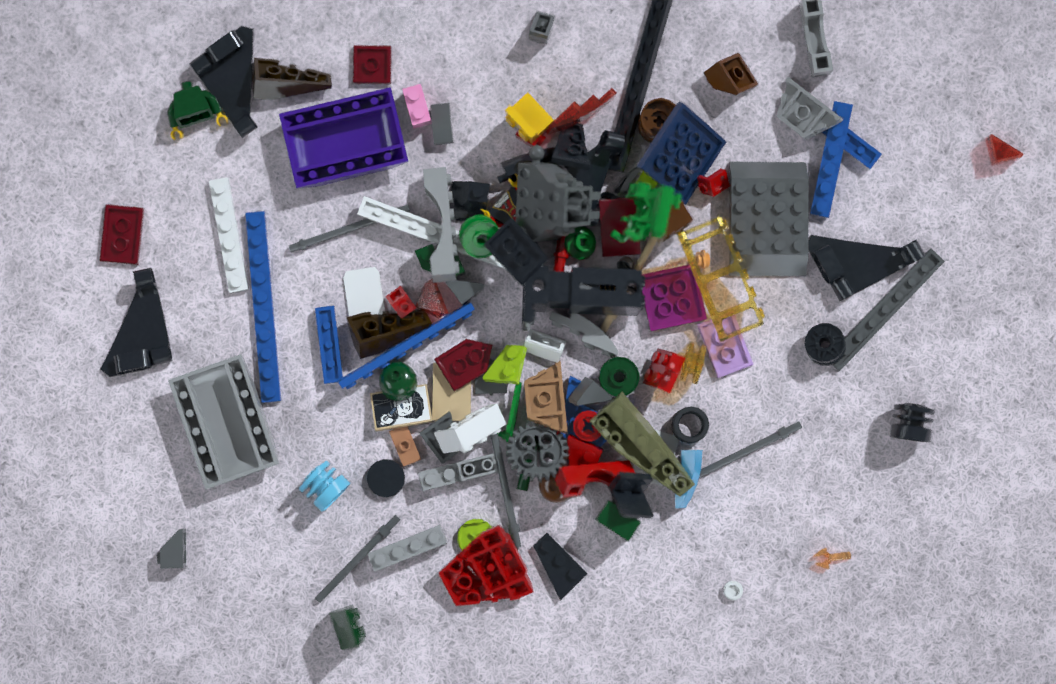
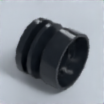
[890,403,935,443]

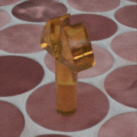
[814,548,851,569]

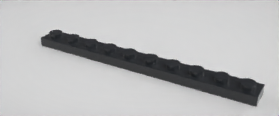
[608,0,673,172]

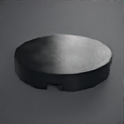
[367,459,405,497]

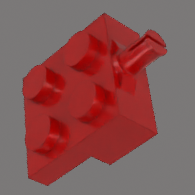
[643,348,686,393]

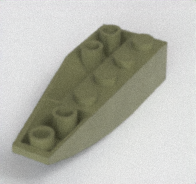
[590,392,695,497]

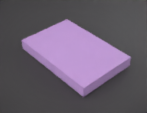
[697,311,753,378]

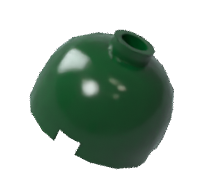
[379,362,418,401]

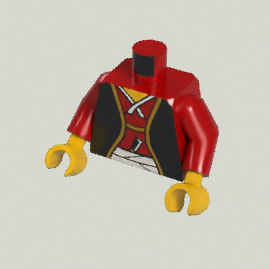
[480,174,518,229]

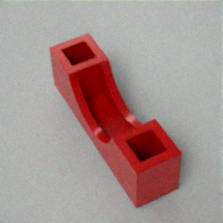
[555,460,635,498]

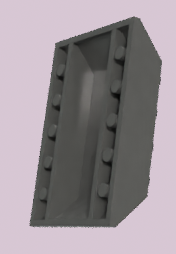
[729,162,808,276]

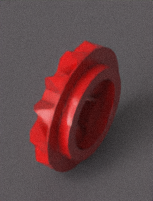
[573,411,601,442]

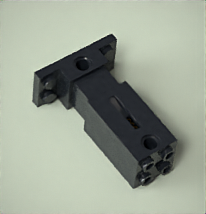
[522,266,645,331]

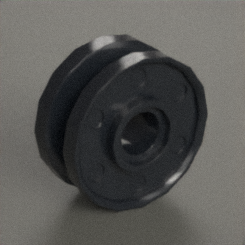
[804,323,846,366]

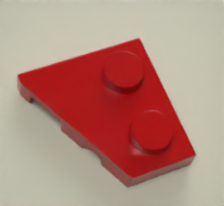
[567,434,603,484]

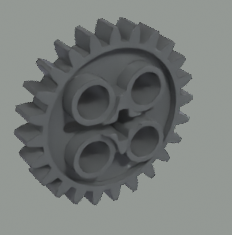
[506,422,569,482]

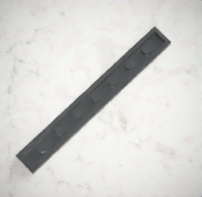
[832,248,945,371]

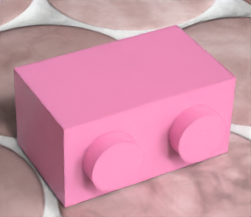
[402,84,432,129]

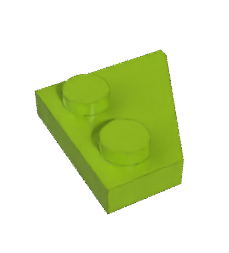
[483,345,527,384]

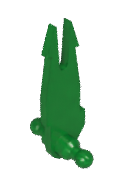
[497,382,526,443]

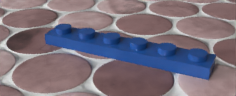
[810,101,853,218]

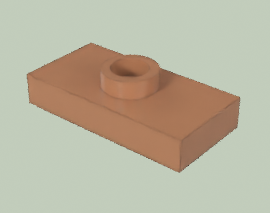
[389,427,421,467]

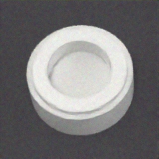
[723,581,743,600]

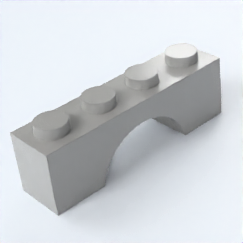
[799,0,833,78]
[368,524,448,572]

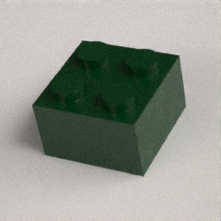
[595,500,641,542]

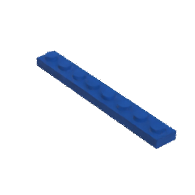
[337,302,475,389]

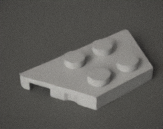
[777,77,843,140]

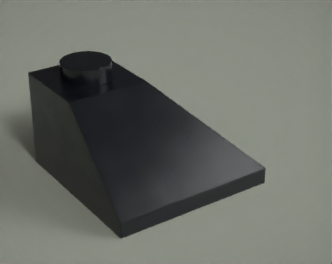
[450,181,490,221]

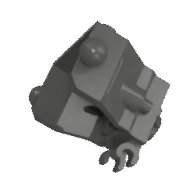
[516,145,601,247]

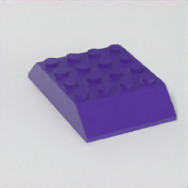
[279,87,409,189]

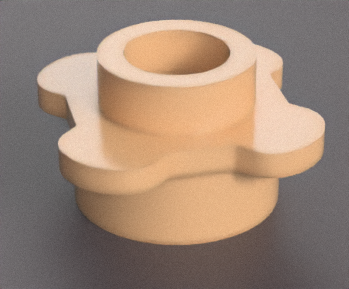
[694,250,710,270]

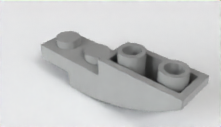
[549,311,619,358]
[418,453,498,491]

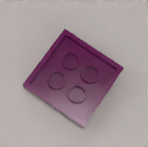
[642,263,707,332]

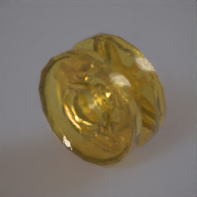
[680,342,707,385]

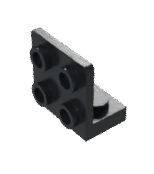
[608,472,654,519]

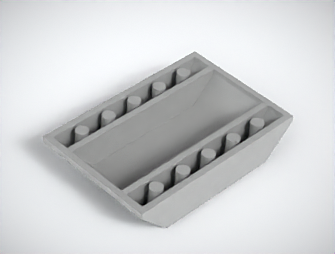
[168,354,279,490]

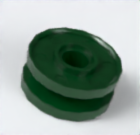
[599,357,640,396]

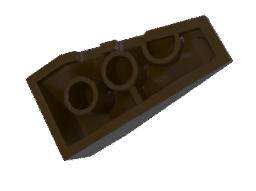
[253,58,332,100]
[346,309,432,359]

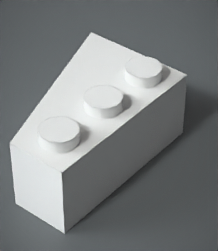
[434,404,506,453]

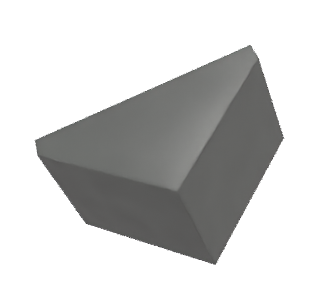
[529,11,555,44]
[446,280,485,305]
[569,377,612,406]

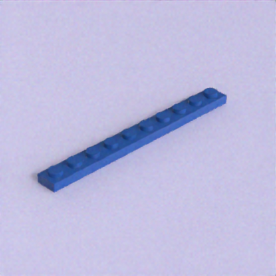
[245,211,281,403]

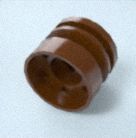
[638,98,676,143]

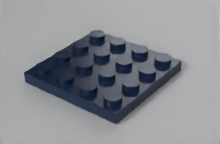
[637,101,727,205]

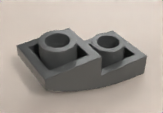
[430,103,453,145]

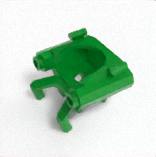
[610,182,682,243]

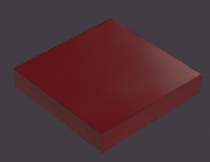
[353,45,392,84]

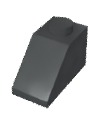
[157,528,187,568]

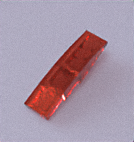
[545,88,617,134]

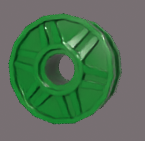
[459,215,499,259]

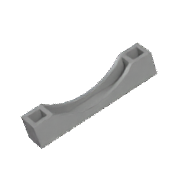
[423,167,459,283]

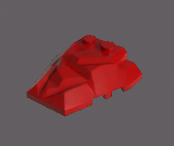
[438,525,534,606]

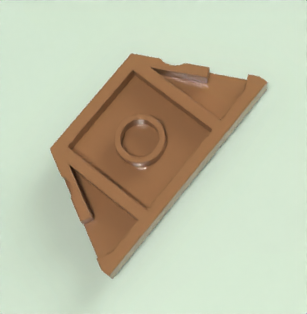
[524,361,567,433]

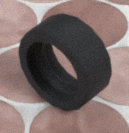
[671,406,709,444]

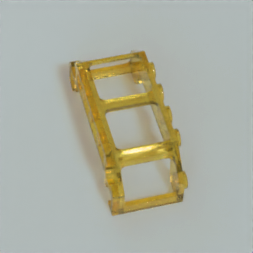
[676,214,766,342]

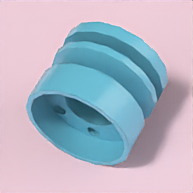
[299,461,351,512]

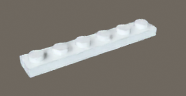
[209,177,249,293]

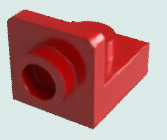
[697,168,730,197]
[385,285,416,318]

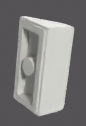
[524,329,566,363]

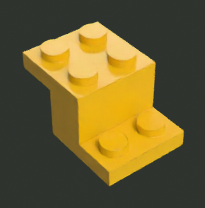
[505,92,554,143]

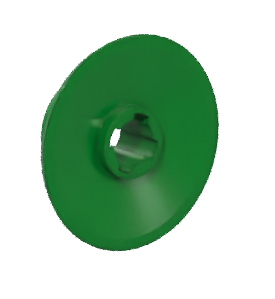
[565,226,596,260]

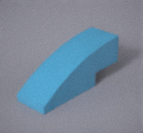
[675,450,702,509]

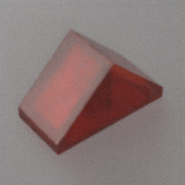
[985,134,1024,166]

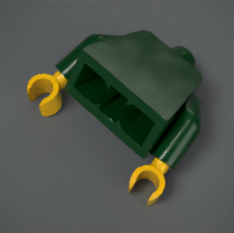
[167,81,228,140]

